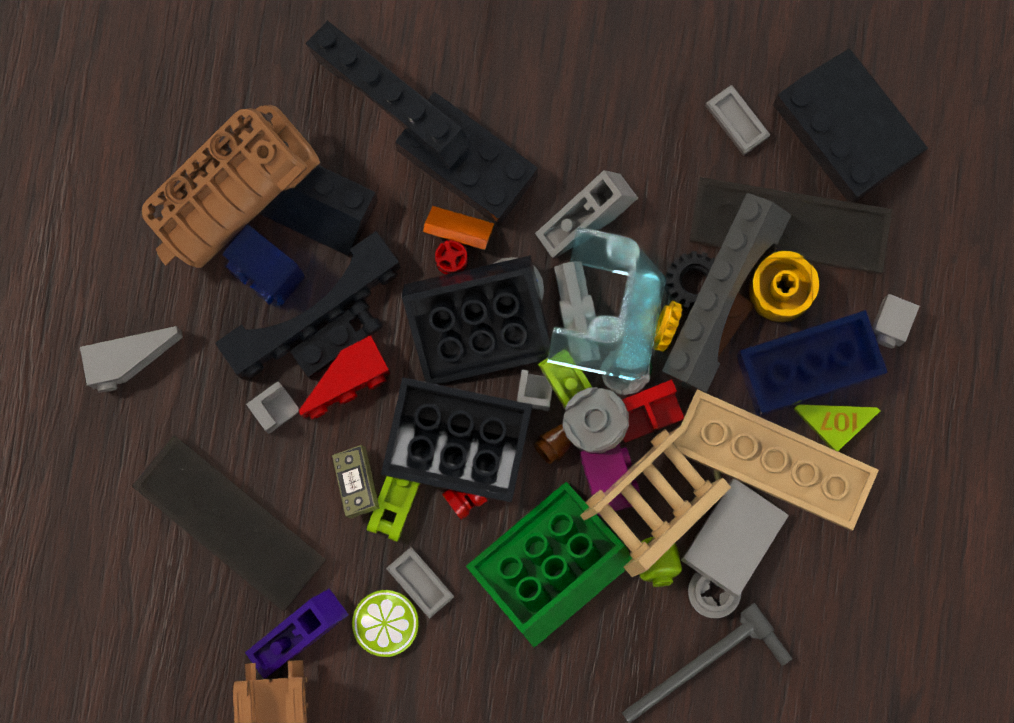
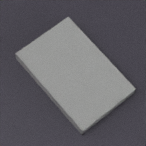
[681,478,789,598]

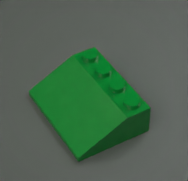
[466,482,632,648]

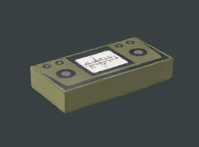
[332,445,380,519]

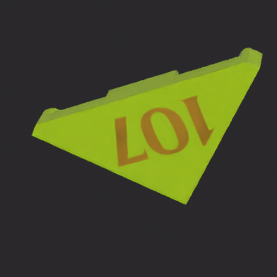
[794,405,880,451]

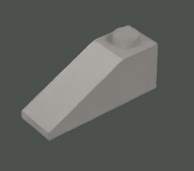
[535,170,638,259]
[80,326,183,393]

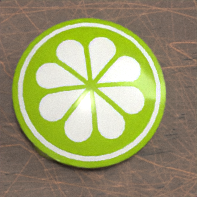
[352,590,418,657]

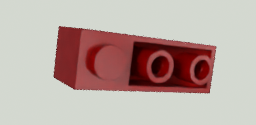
[299,335,391,420]

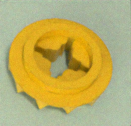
[651,301,682,352]

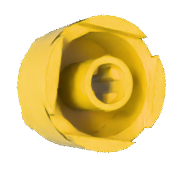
[749,251,819,322]

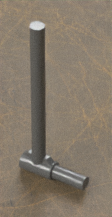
[622,603,793,723]

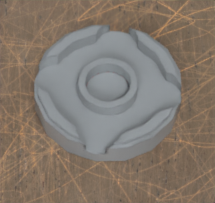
[563,387,629,453]

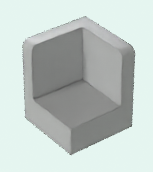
[517,370,553,411]
[246,381,299,434]

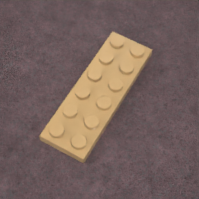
[673,389,879,531]

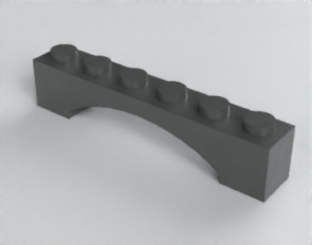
[662,193,791,393]

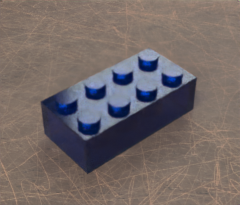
[736,310,888,417]

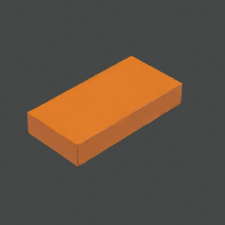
[423,206,494,250]

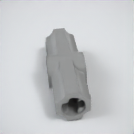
[554,262,601,363]

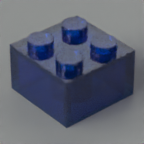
[222,224,305,307]

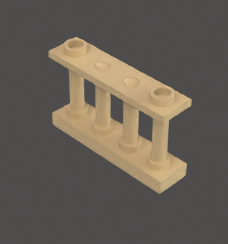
[580,427,731,577]

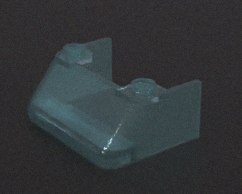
[547,227,666,380]

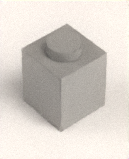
[869,294,919,348]

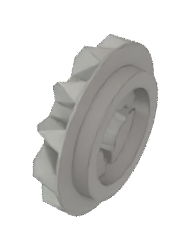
[688,572,741,618]

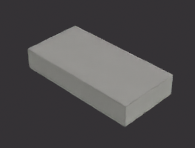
[705,85,770,156]
[386,547,454,619]

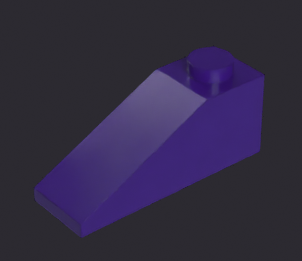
[245,588,349,679]

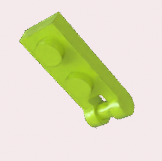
[367,476,420,542]

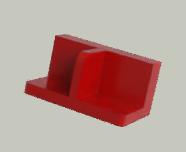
[622,379,684,443]

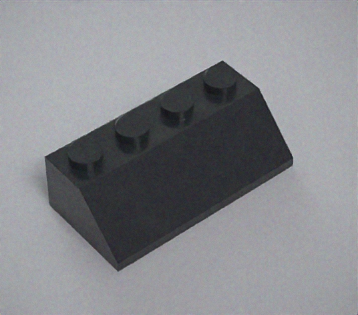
[259,165,378,257]

